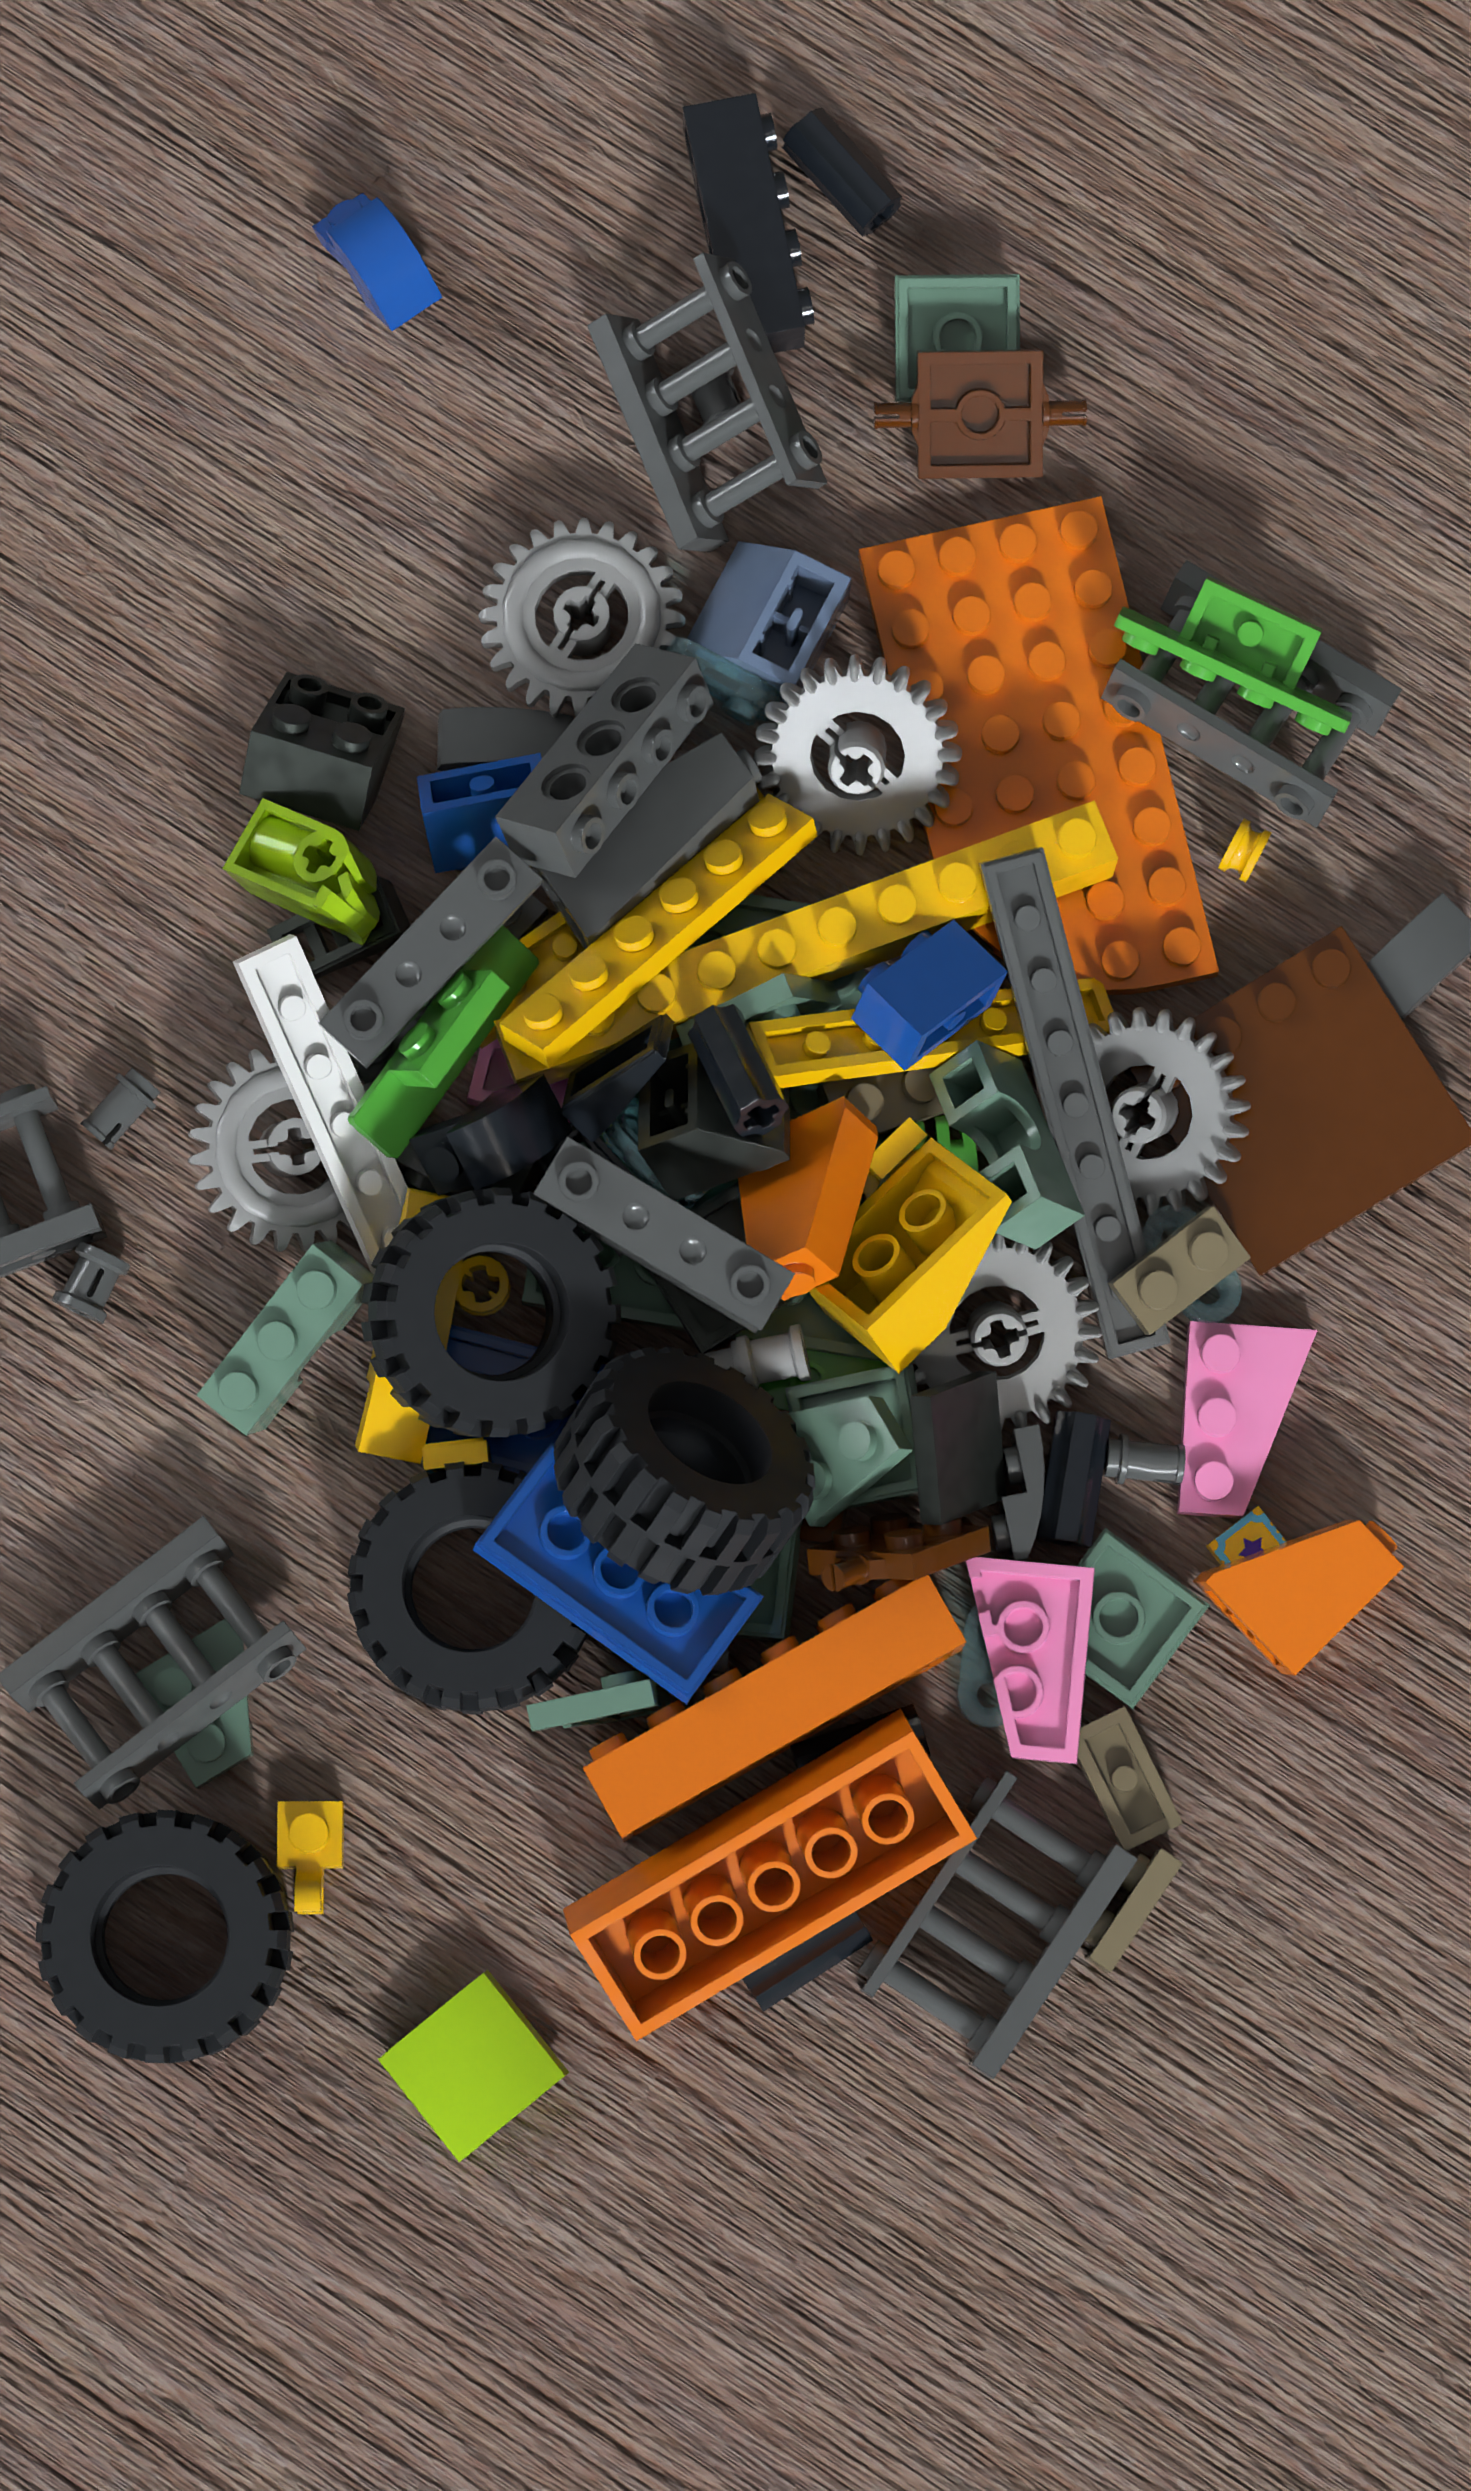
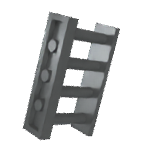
[587,253,827,552]
[1101,560,1402,828]
[318,837,548,1084]
[0,1084,107,1278]
[533,1137,795,1334]
[0,1516,306,1810]
[858,1771,1138,2080]

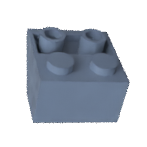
[682,541,851,704]

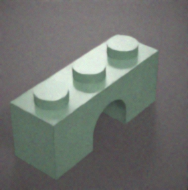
[929,1040,1085,1250]
[197,1240,374,1436]

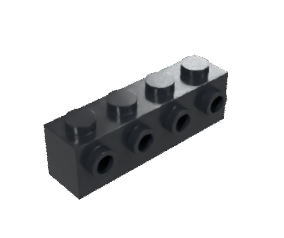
[683,93,814,353]

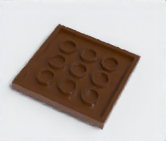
[1129,926,1471,1277]

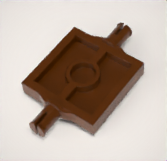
[873,349,1087,479]
[807,1513,991,1592]

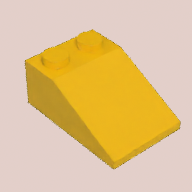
[809,1138,1012,1374]

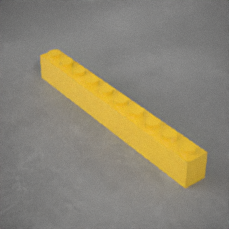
[494,800,1118,1085]

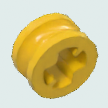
[1218,818,1272,883]
[456,1255,511,1317]

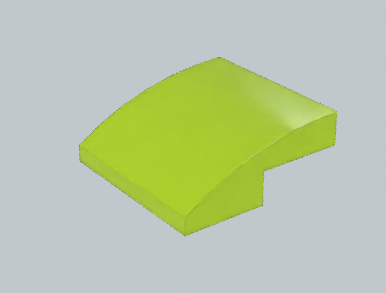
[378,1970,569,2162]

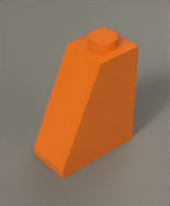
[738,1096,878,1301]
[1193,1520,1404,1676]

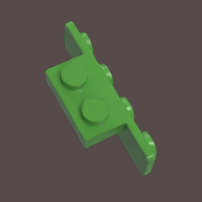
[1114,575,1352,736]
[348,925,539,1158]

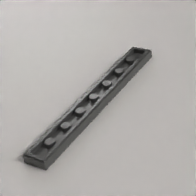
[979,847,1171,1360]

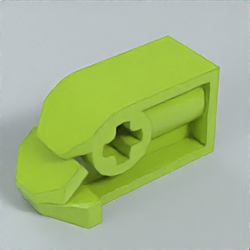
[222,798,380,946]

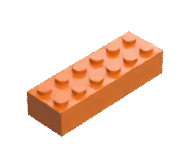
[583,1575,967,1842]
[563,1708,977,2041]

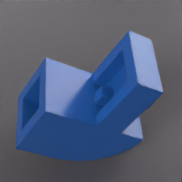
[312,192,442,331]

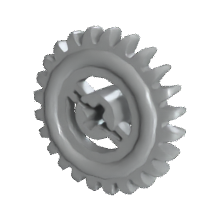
[478,518,685,718]
[753,654,962,856]
[1089,1007,1251,1217]
[188,1049,373,1252]
[910,1233,1103,1431]

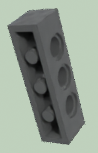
[495,643,714,878]

